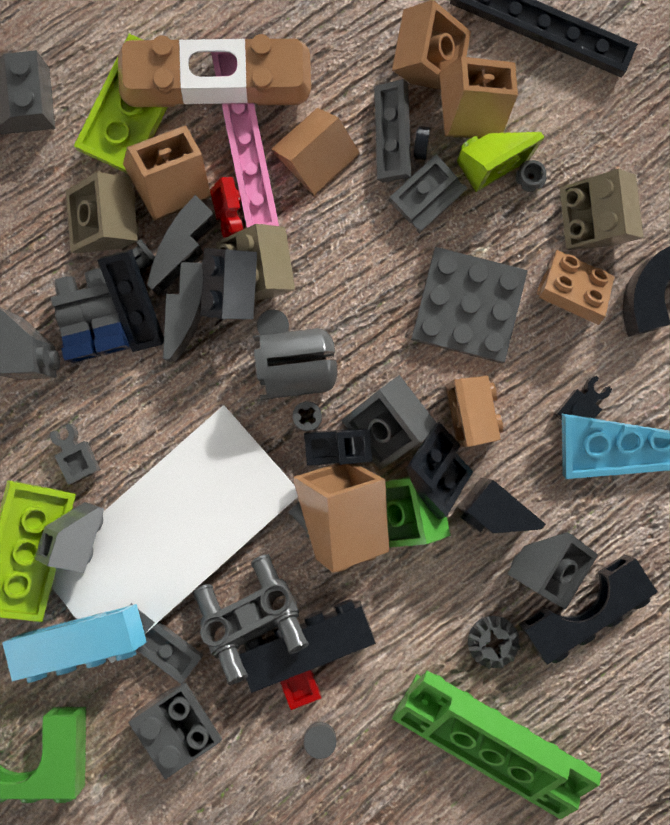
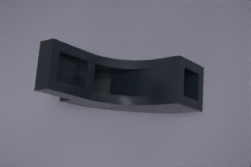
[623,246,670,337]

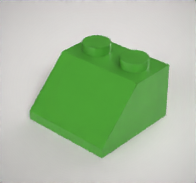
[385,476,451,548]

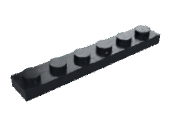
[450,0,638,78]

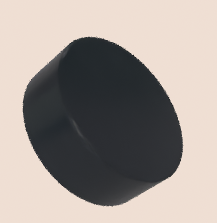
[414,126,431,160]

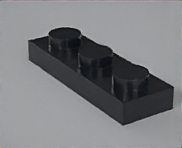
[97,249,164,352]

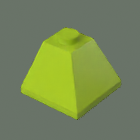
[457,132,545,192]

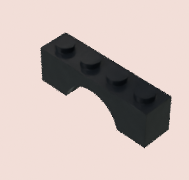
[518,554,658,665]

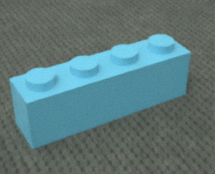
[2,604,147,683]

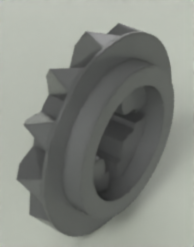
[468,616,520,669]

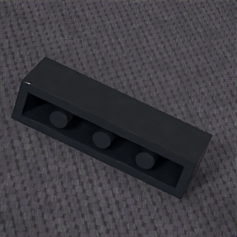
[238,599,376,693]

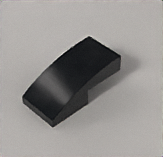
[304,429,372,466]

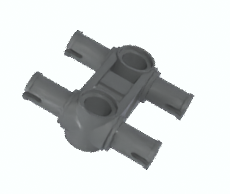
[193,554,309,685]

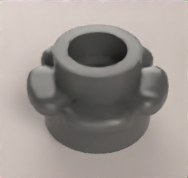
[515,160,547,192]

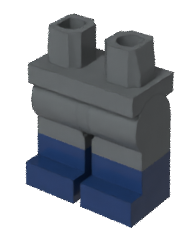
[51,268,131,363]

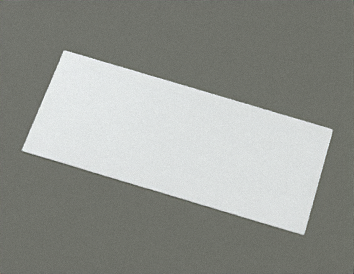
[52,405,298,663]

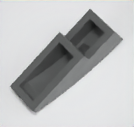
[147,195,218,296]
[163,262,203,363]

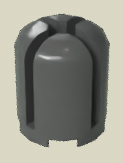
[253,328,338,400]

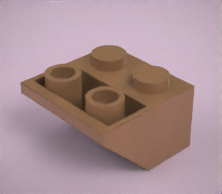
[439,56,518,139]
[123,125,211,221]

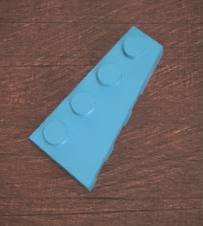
[562,414,670,479]

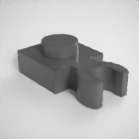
[50,423,101,485]

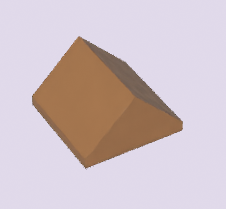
[271,108,360,196]

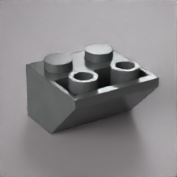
[128,683,222,779]

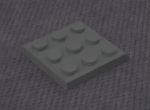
[411,247,528,364]

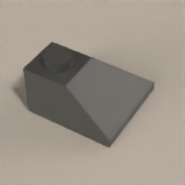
[507,532,598,610]

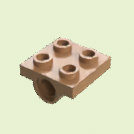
[536,250,615,325]

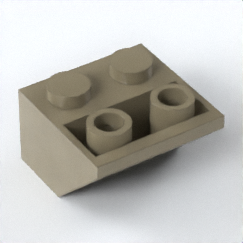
[559,168,644,250]
[216,224,295,301]

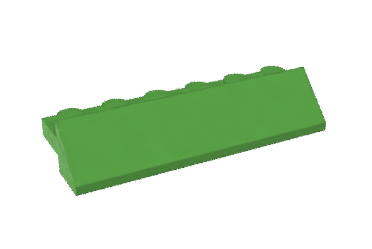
[392,670,601,820]

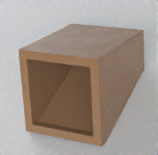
[293,463,389,573]

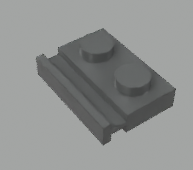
[389,154,467,234]

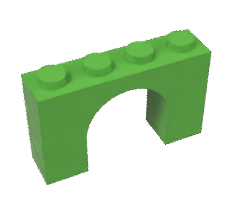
[0,707,86,803]

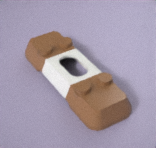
[118,34,311,107]

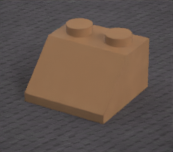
[392,0,471,90]
[445,376,503,447]

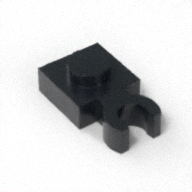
[554,376,612,420]

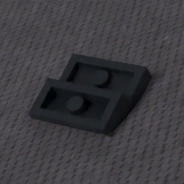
[406,422,473,520]

